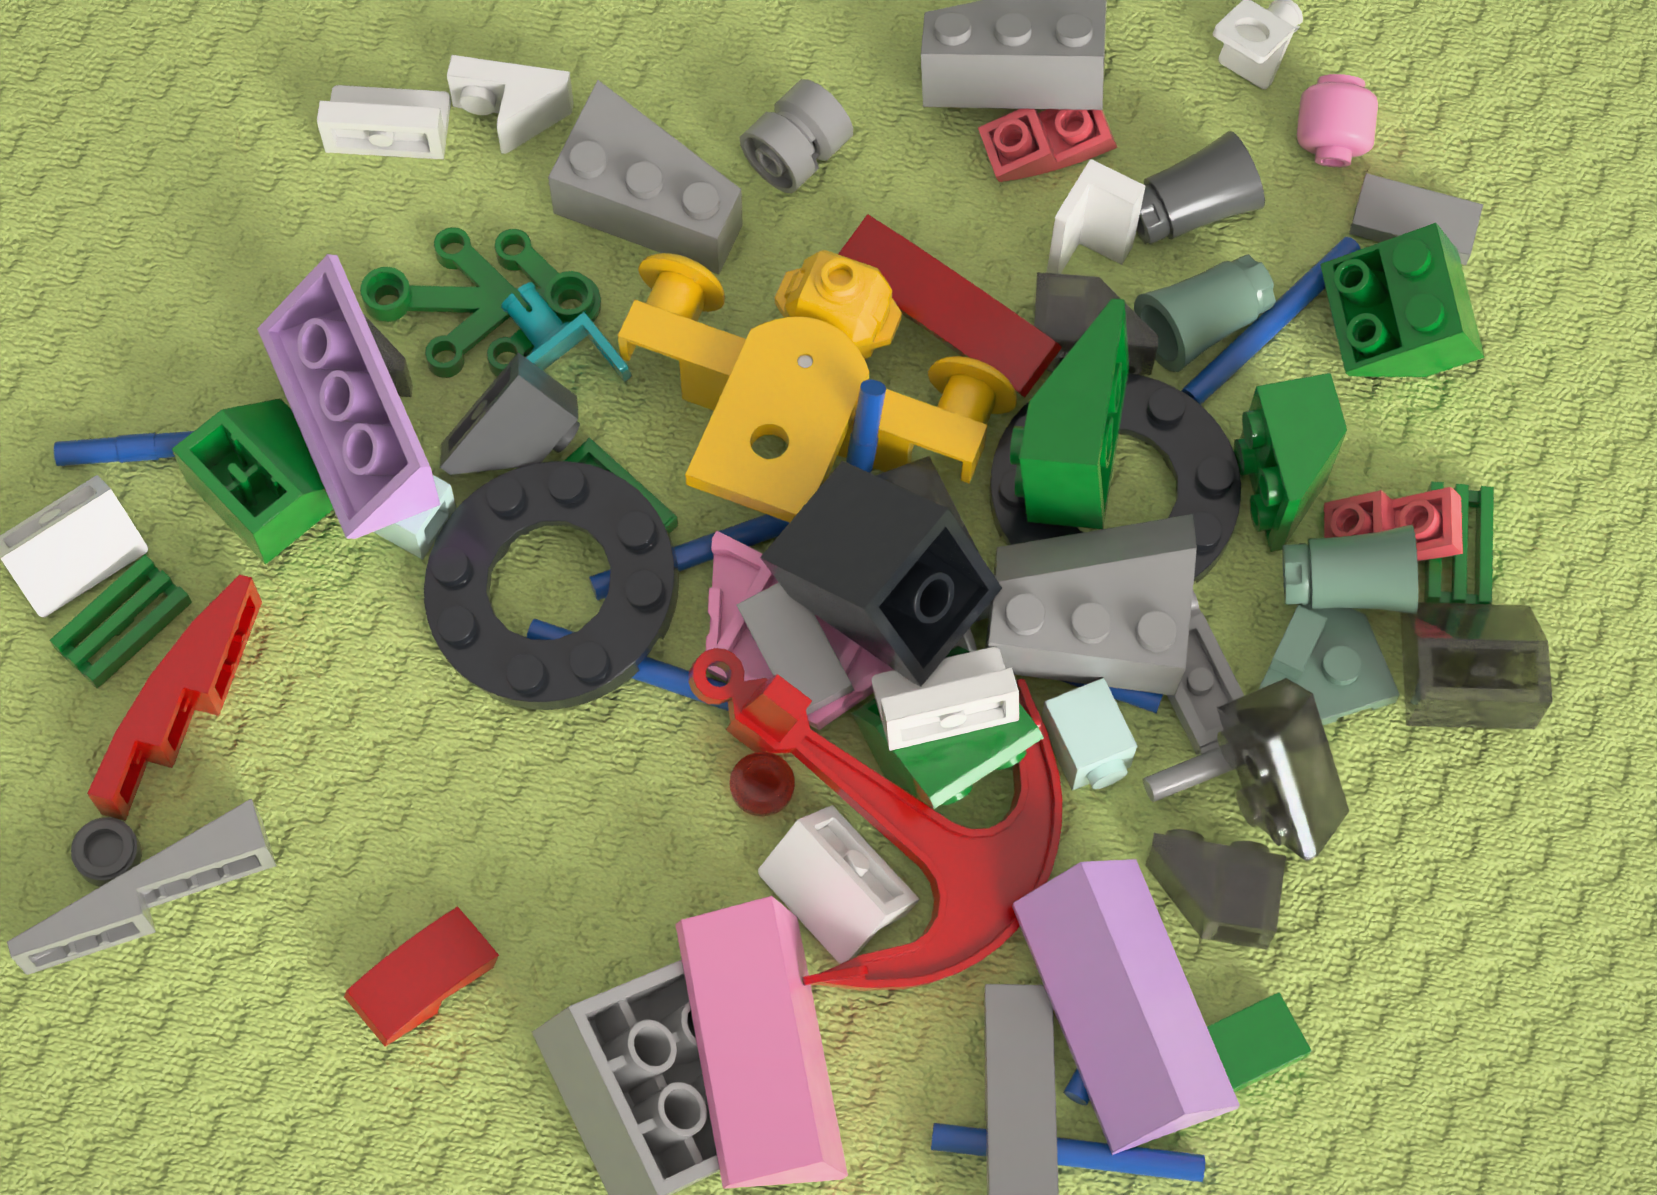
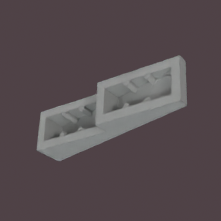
[7,798,276,975]
[984,984,1059,1195]

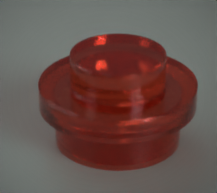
[730,752,795,817]

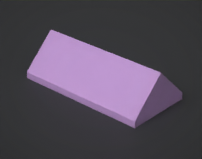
[257,254,440,539]
[1012,859,1240,1155]

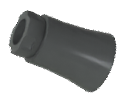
[1136,131,1265,244]

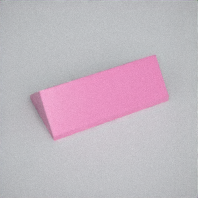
[675,896,848,1189]

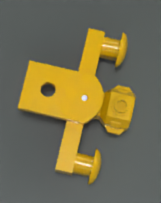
[618,250,1017,523]

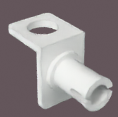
[1212,0,1303,89]

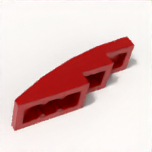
[838,214,1062,398]
[87,574,262,821]

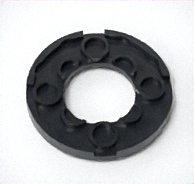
[989,373,1241,583]
[424,461,679,710]

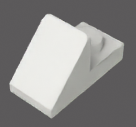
[447,55,574,154]

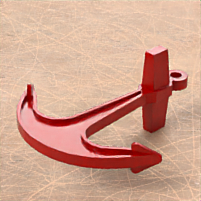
[688,648,1062,991]

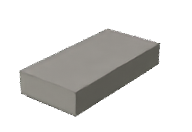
[1349,173,1483,265]
[736,583,854,715]

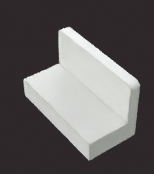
[317,85,451,159]
[1046,159,1145,278]
[0,475,148,617]
[872,647,1019,751]
[758,805,920,964]

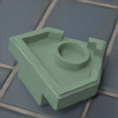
[1253,604,1400,729]

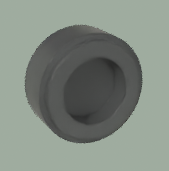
[71,817,142,887]

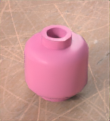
[1297,74,1378,167]

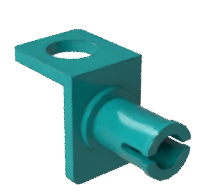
[501,282,632,382]

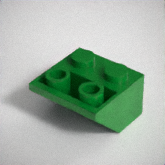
[1320,223,1484,377]
[1234,373,1347,552]
[172,398,333,565]
[852,646,1044,809]

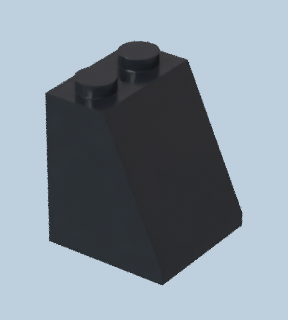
[760,461,1002,687]

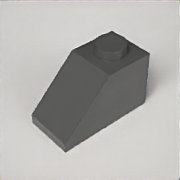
[440,353,580,475]

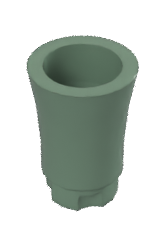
[1134,254,1276,372]
[1282,524,1418,614]

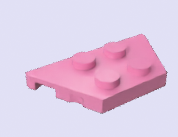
[705,531,894,730]

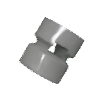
[740,79,853,193]

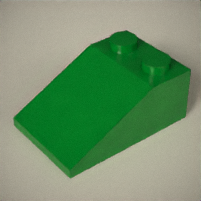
[1010,299,1129,529]

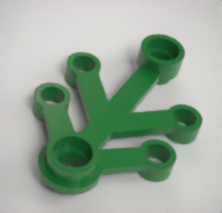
[360,227,601,378]

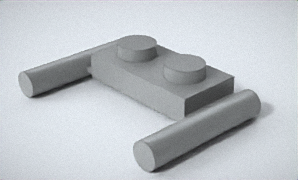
[1143,591,1272,802]

